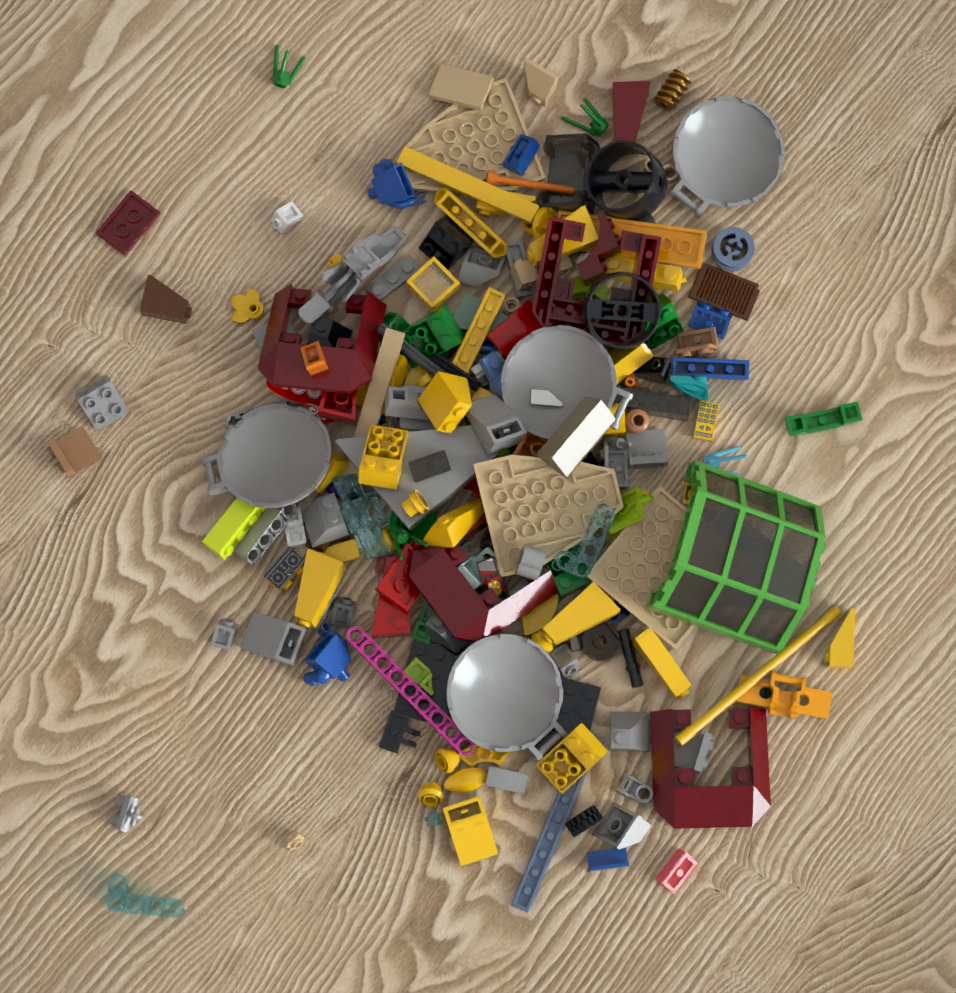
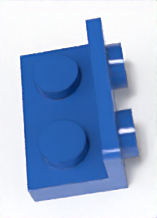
[688,302,732,339]

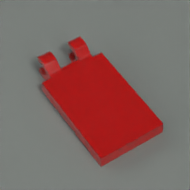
[486,300,542,361]
[375,536,423,613]

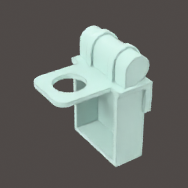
[458,547,497,590]

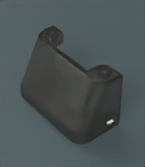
[537,133,601,215]

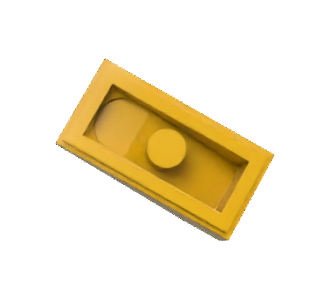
[319,539,361,564]

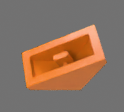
[301,341,329,375]

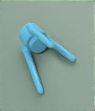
[703,446,748,476]

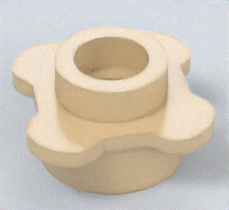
[285,831,304,851]

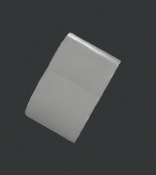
[515,545,547,581]

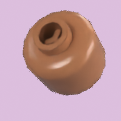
[625,409,649,434]

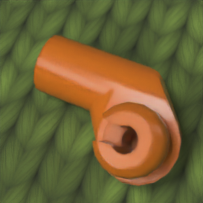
[625,373,639,390]

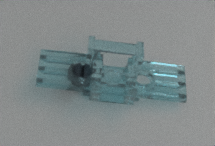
[332,473,392,559]

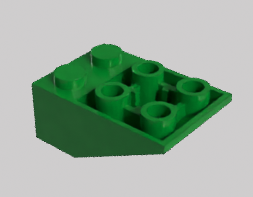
[400,305,465,368]

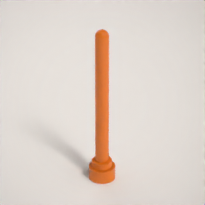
[486,170,576,194]

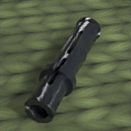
[618,629,644,688]

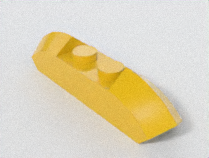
[433,187,507,258]

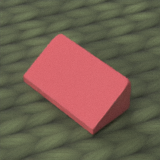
[655,848,697,894]

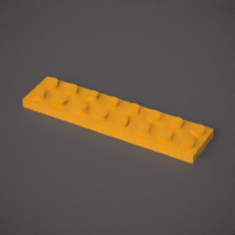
[557,210,707,269]

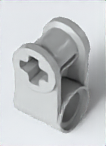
[614,773,653,804]

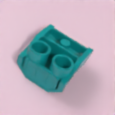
[670,375,709,402]

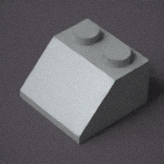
[302,493,349,547]

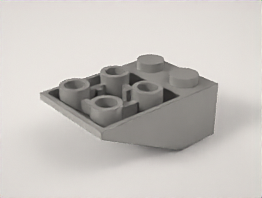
[466,394,527,454]
[240,612,308,668]

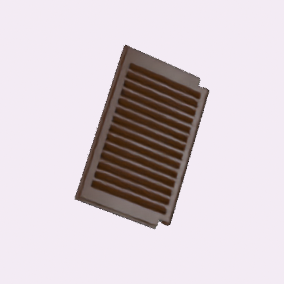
[688,263,760,321]

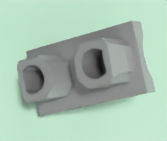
[109,795,144,833]

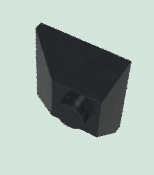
[307,317,353,347]

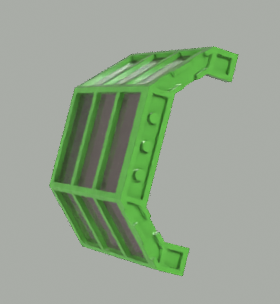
[647,460,826,654]

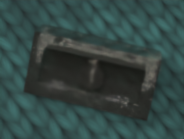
[408,450,451,483]

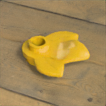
[231,288,264,323]

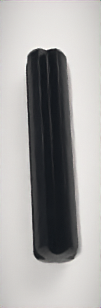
[431,352,481,392]

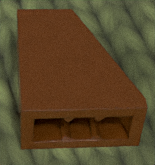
[140,275,192,324]

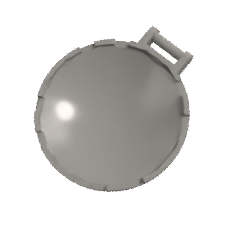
[669,96,785,218]
[501,325,634,439]
[202,403,332,508]
[446,634,568,761]

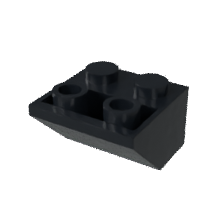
[419,215,474,271]

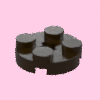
[580,622,620,662]

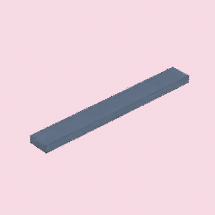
[511,771,588,913]

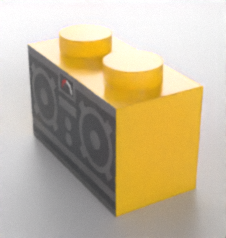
[263,546,305,593]

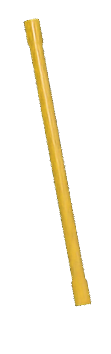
[674,605,842,746]

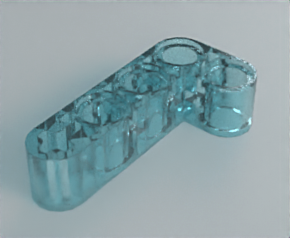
[554,503,615,578]
[106,874,185,918]

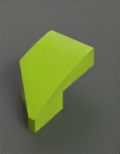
[403,657,433,696]

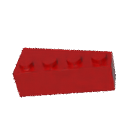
[318,339,357,426]
[372,557,411,639]

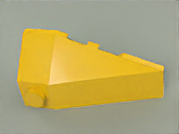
[423,498,485,548]

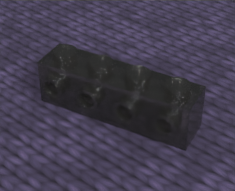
[613,384,692,422]

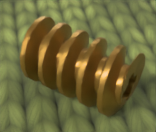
[653,69,692,111]

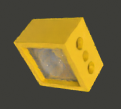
[406,256,460,312]

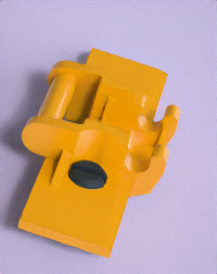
[736,671,832,719]

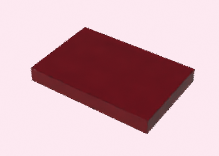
[96,190,161,257]

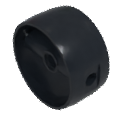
[586,140,667,221]
[582,272,661,349]

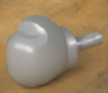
[602,435,632,450]

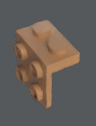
[674,327,719,358]
[47,427,101,477]

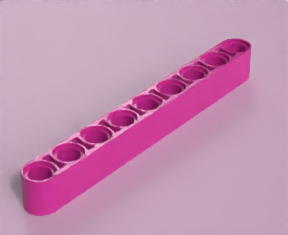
[347,626,474,757]

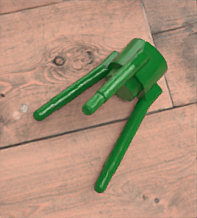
[271,45,305,88]
[561,98,609,136]
[391,525,428,560]

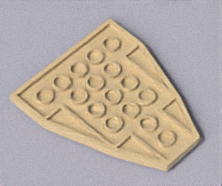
[397,77,546,194]
[473,455,624,577]

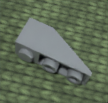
[384,386,430,420]

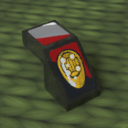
[476,556,510,600]

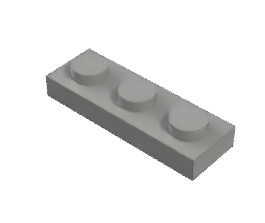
[505,240,535,299]
[364,255,420,301]

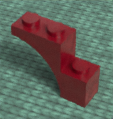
[576,213,621,287]

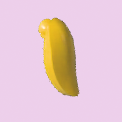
[444,768,487,792]

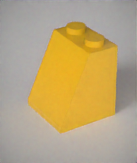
[417,371,472,433]

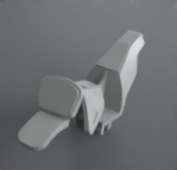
[298,226,407,325]

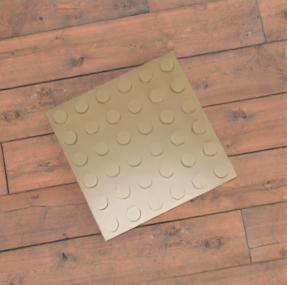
[585,486,750,650]

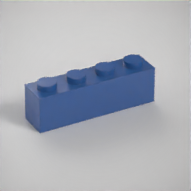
[671,357,749,380]

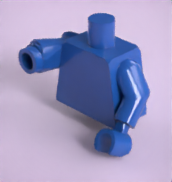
[368,159,427,209]
[303,623,351,686]

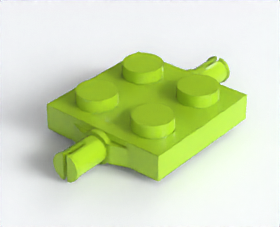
[607,486,654,534]

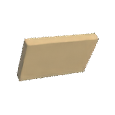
[428,64,494,111]

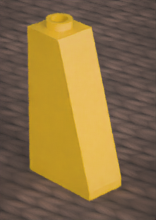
[526,205,599,267]
[608,338,654,384]
[294,548,346,629]
[542,581,621,645]
[633,627,692,699]

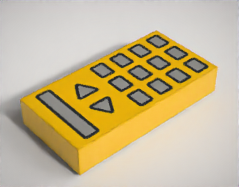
[693,401,719,442]

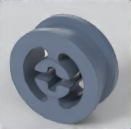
[711,227,755,272]

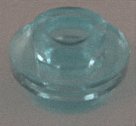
[424,812,444,826]

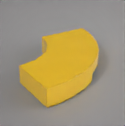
[522,594,558,636]
[459,744,512,768]

